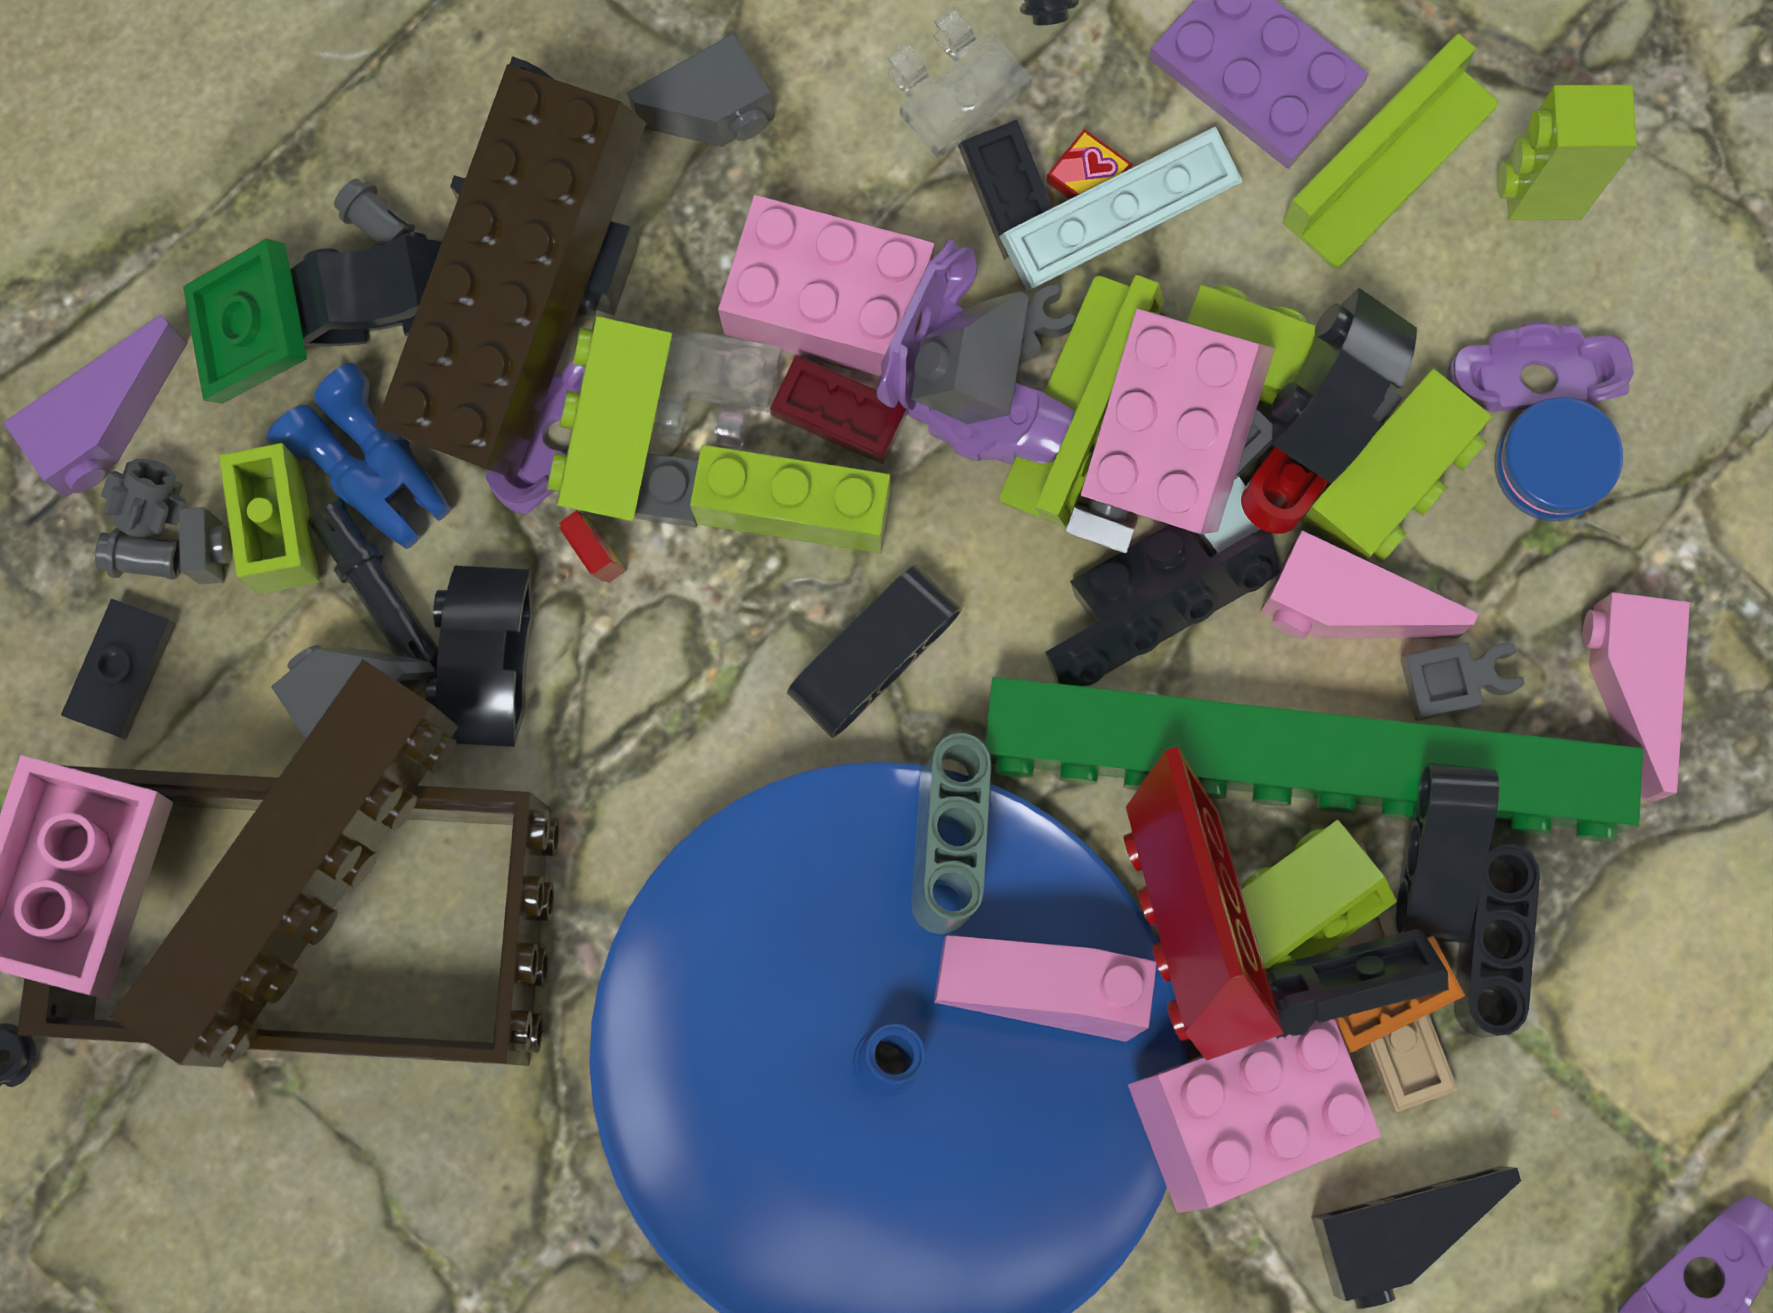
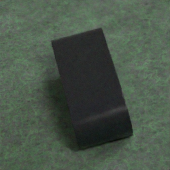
[787,565,962,738]
[1396,763,1499,943]
[1454,844,1540,1037]

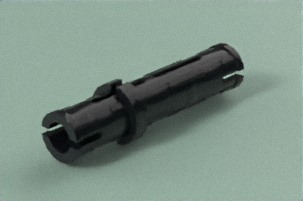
[307,501,438,667]

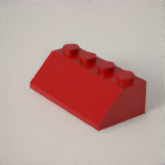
[1123,746,1284,1061]

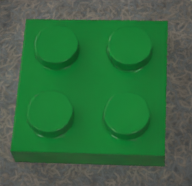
[183,238,307,404]

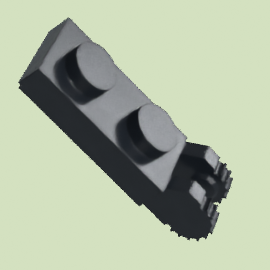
[1266,929,1449,1039]

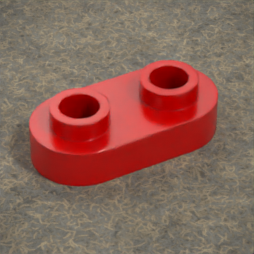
[1241,447,1328,534]

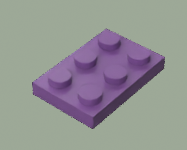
[1149,0,1369,169]

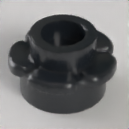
[1020,0,1079,26]
[0,1023,37,1087]

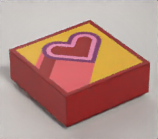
[1046,129,1133,200]
[559,510,627,583]

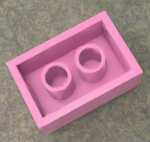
[718,195,935,377]
[1081,309,1275,534]
[0,755,173,999]
[1128,1019,1382,1213]

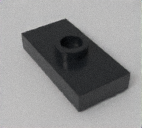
[958,119,1053,260]
[61,598,176,740]

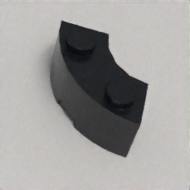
[290,232,442,347]
[1271,288,1417,483]
[425,565,533,747]

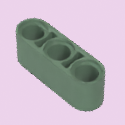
[911,733,991,935]

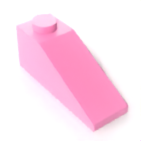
[1261,531,1479,639]
[1582,592,1690,801]
[934,935,1157,1042]

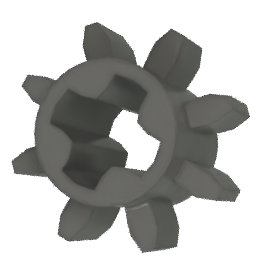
[101,459,186,537]

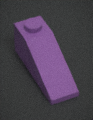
[3,314,187,497]

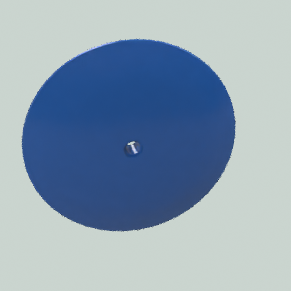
[589,762,1187,1313]

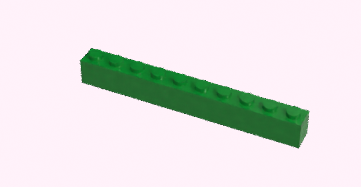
[984,677,1643,842]

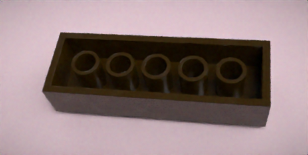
[375,64,646,479]
[110,659,459,1067]

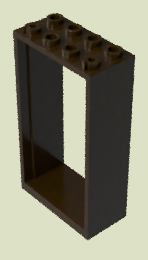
[17,765,559,1066]

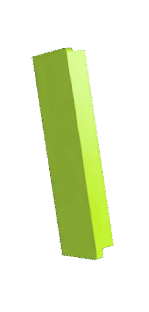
[1283,33,1498,269]
[999,274,1165,529]

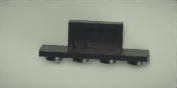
[1045,524,1279,687]

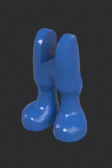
[266,363,451,549]

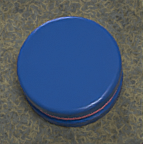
[1494,397,1623,521]

